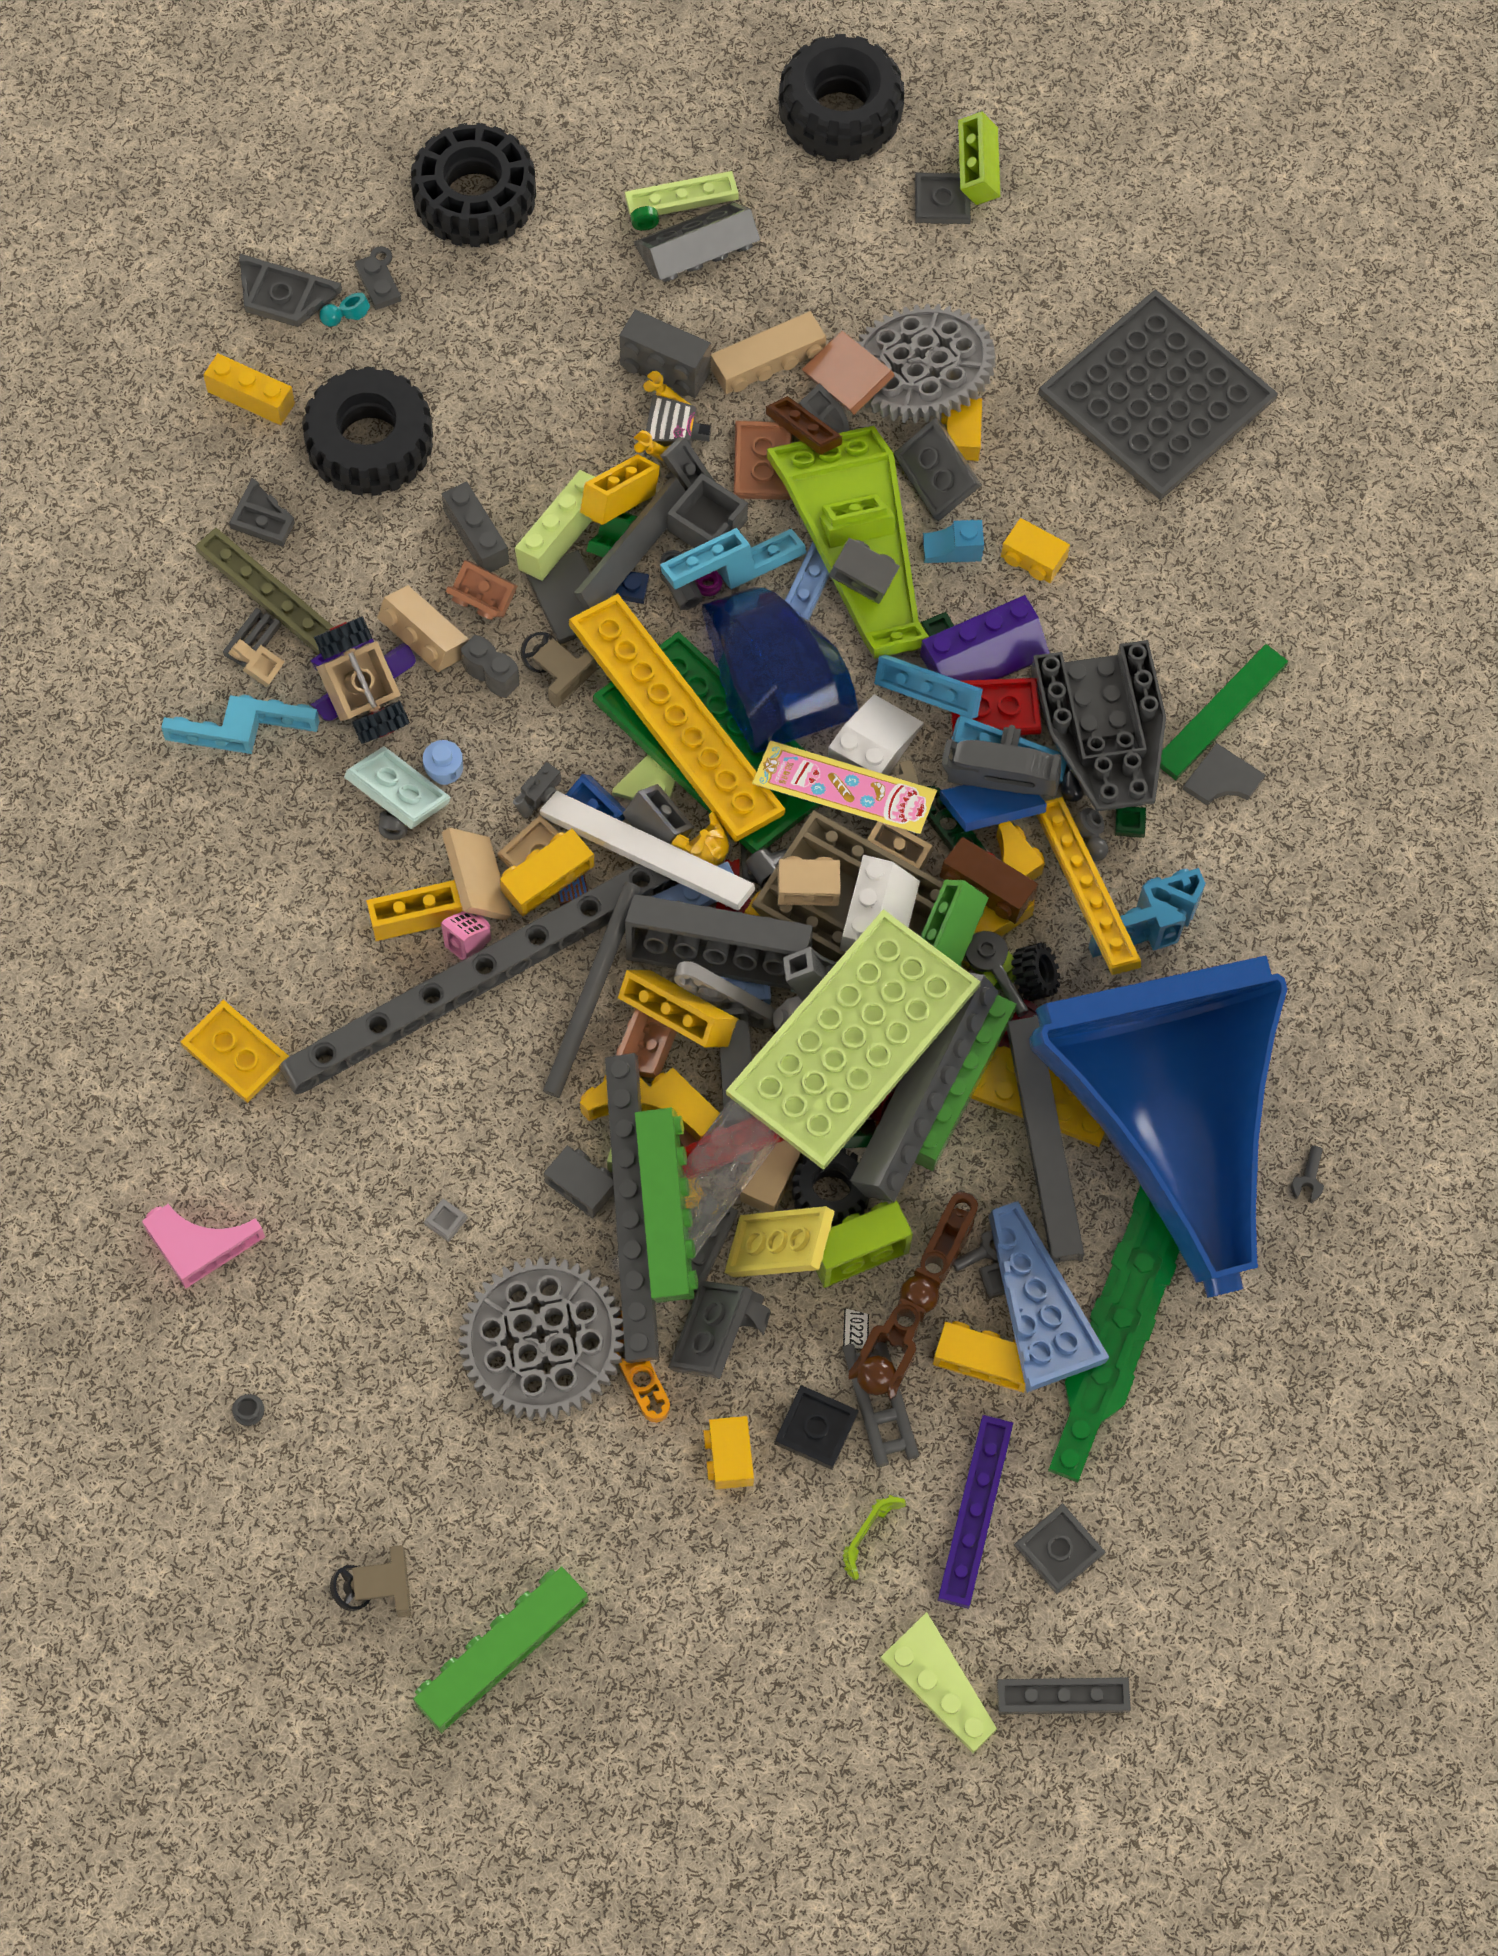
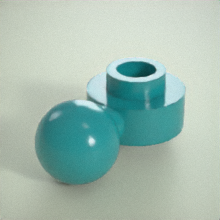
[319,293,370,327]

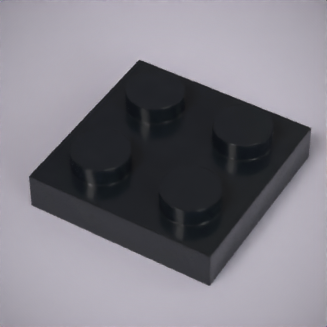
[774,1385,859,1470]

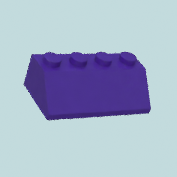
[920,595,1049,681]

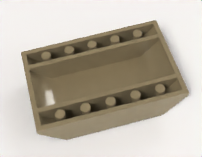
[752,810,943,962]

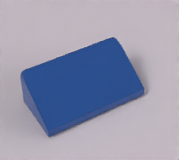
[565,774,625,821]

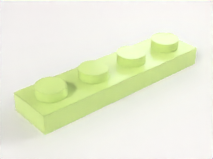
[625,171,739,215]

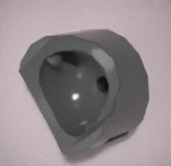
[740,1291,771,1336]

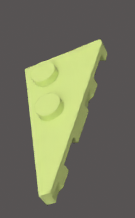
[612,755,676,801]

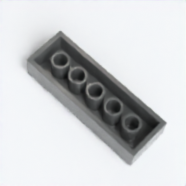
[625,894,813,990]

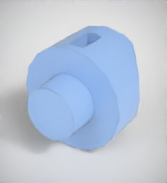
[423,740,463,785]

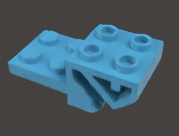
[1088,868,1206,958]

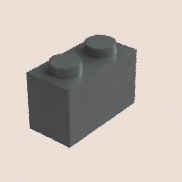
[828,538,900,604]
[623,784,694,844]
[544,1145,614,1219]

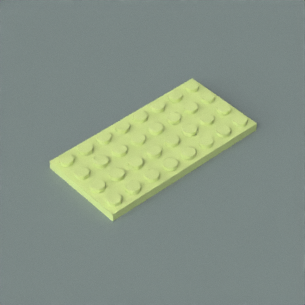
[726,909,981,1170]

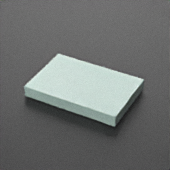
[344,746,451,829]

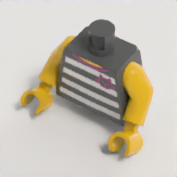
[634,371,712,462]

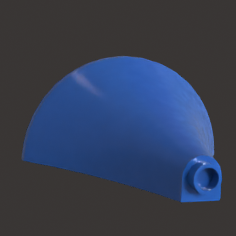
[1029,955,1288,1298]

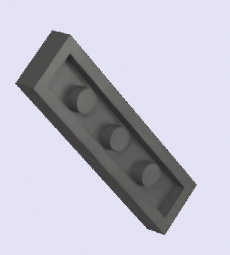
[997,1677,1131,1715]

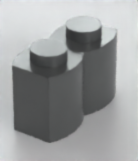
[461,635,520,698]

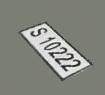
[843,1308,869,1350]

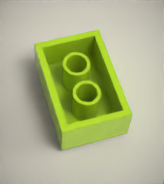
[816,1201,913,1288]

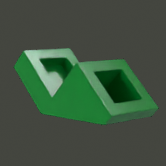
[586,512,638,557]

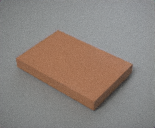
[802,330,895,415]
[734,421,792,500]

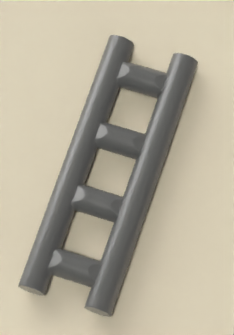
[842,1342,920,1468]

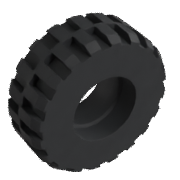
[411,123,536,247]
[302,367,433,496]

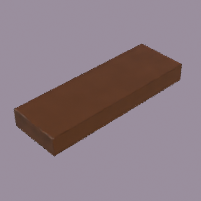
[766,396,842,455]

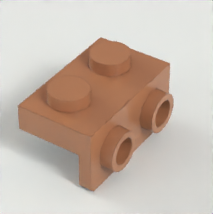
[445,560,518,620]
[616,1008,677,1078]

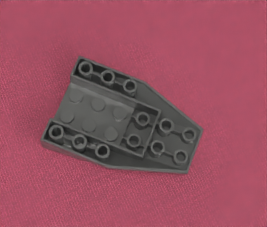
[1030,640,1166,812]

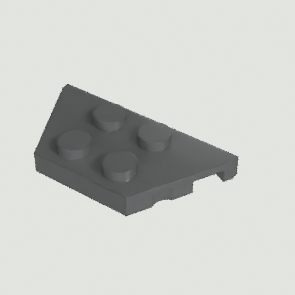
[239,254,342,327]

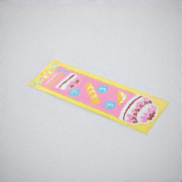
[752,740,937,834]

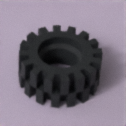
[1011,942,1061,1001]

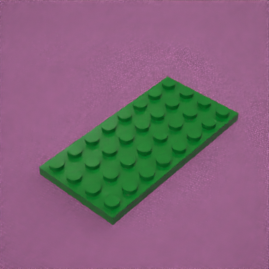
[592,631,821,854]

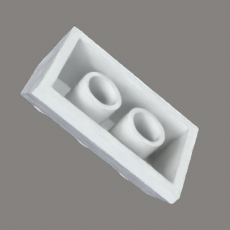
[840,855,920,952]

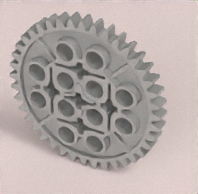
[857,304,996,423]
[459,1257,625,1421]

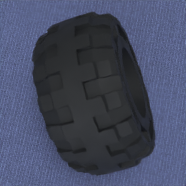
[778,34,904,162]

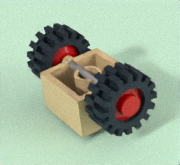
[314,616,410,744]

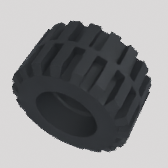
[792,1148,870,1226]

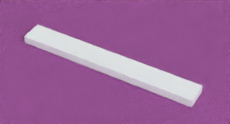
[540,791,755,911]

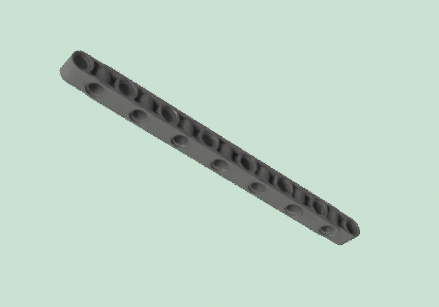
[279,864,680,1094]

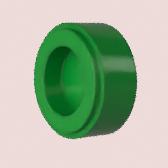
[630,206,659,231]

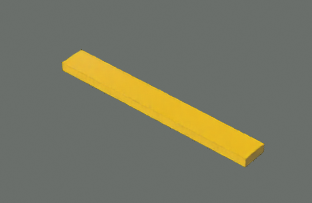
[1036,797,1141,975]

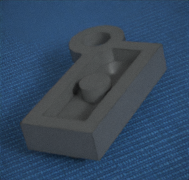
[355,246,402,310]

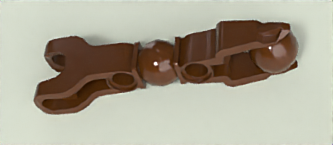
[848,1192,978,1400]

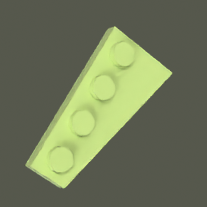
[880,1612,997,1754]

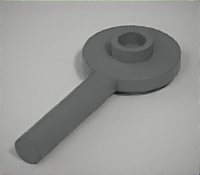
[965,931,1029,1017]

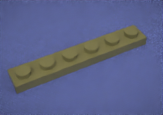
[195,527,334,655]

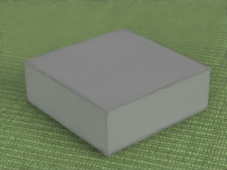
[424,1198,468,1242]

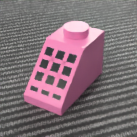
[441,912,491,961]

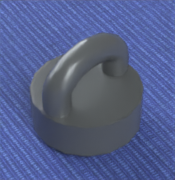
[378,810,408,840]

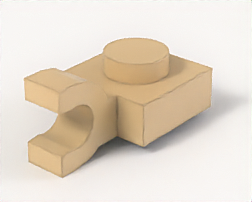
[228,639,285,687]

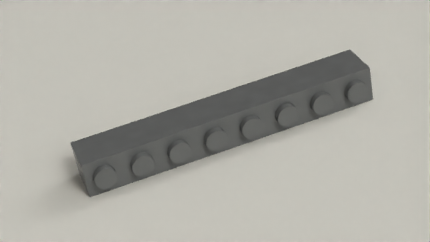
[850,973,999,1202]

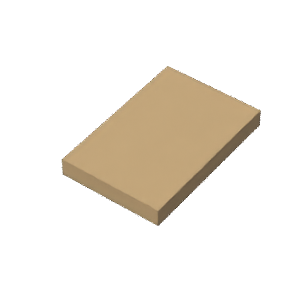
[442,827,512,920]

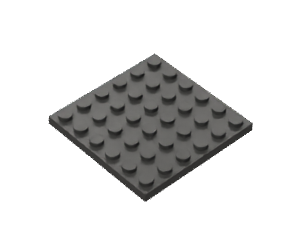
[1038,289,1278,500]

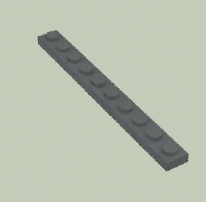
[605,1053,659,1363]

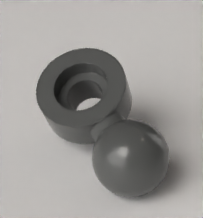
[1074,808,1108,861]

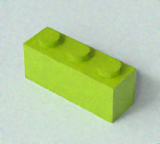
[958,111,1001,205]

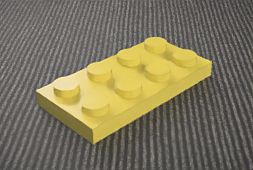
[724,1206,835,1277]

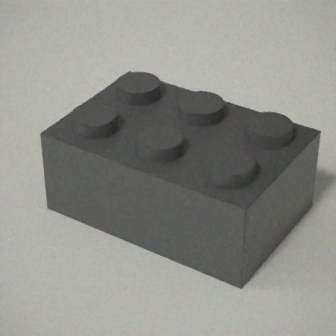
[619,309,711,398]

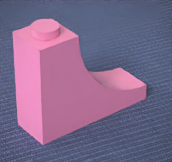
[142,1204,265,1289]

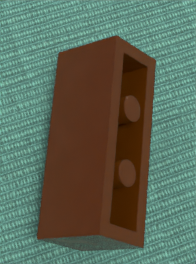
[939,837,1039,924]

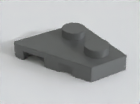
[229,478,295,547]

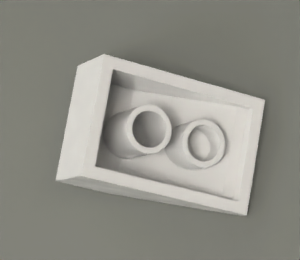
[828,694,924,775]

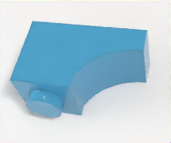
[923,520,984,563]

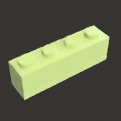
[515,470,595,581]

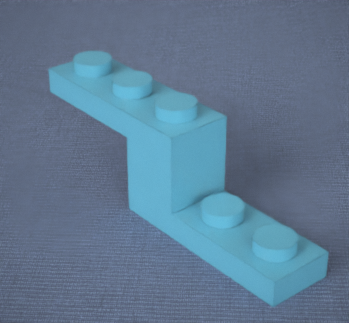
[660,528,806,589]
[161,695,320,754]

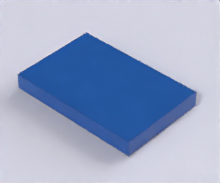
[939,785,1047,832]

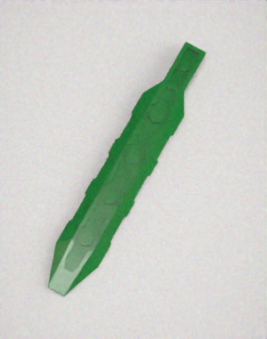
[1048,1185,1180,1483]

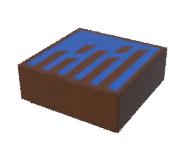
[557,874,588,907]

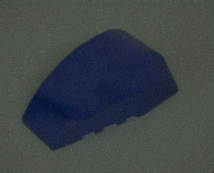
[701,587,858,754]

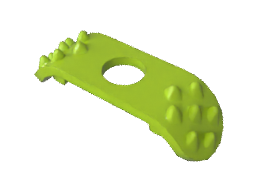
[842,1495,906,1581]

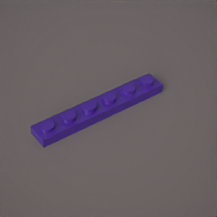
[937,1415,1013,1609]

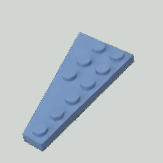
[989,1201,1109,1393]

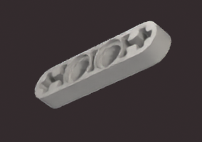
[674,961,775,1029]

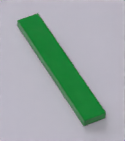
[1160,644,1288,781]

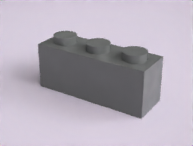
[441,481,509,572]

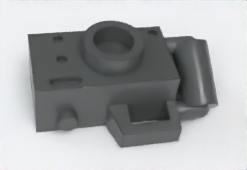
[513,762,561,818]

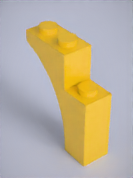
[973,821,1045,937]
[580,1067,724,1141]

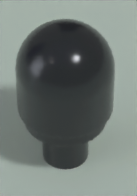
[1061,765,1085,802]

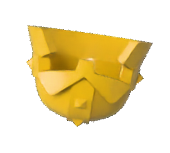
[671,812,729,866]

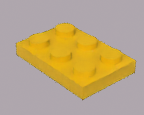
[180,999,289,1103]

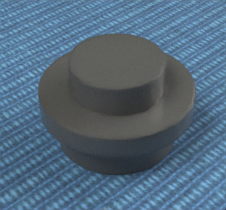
[232,1394,265,1426]

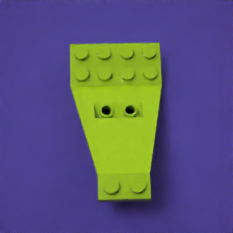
[767,425,929,659]

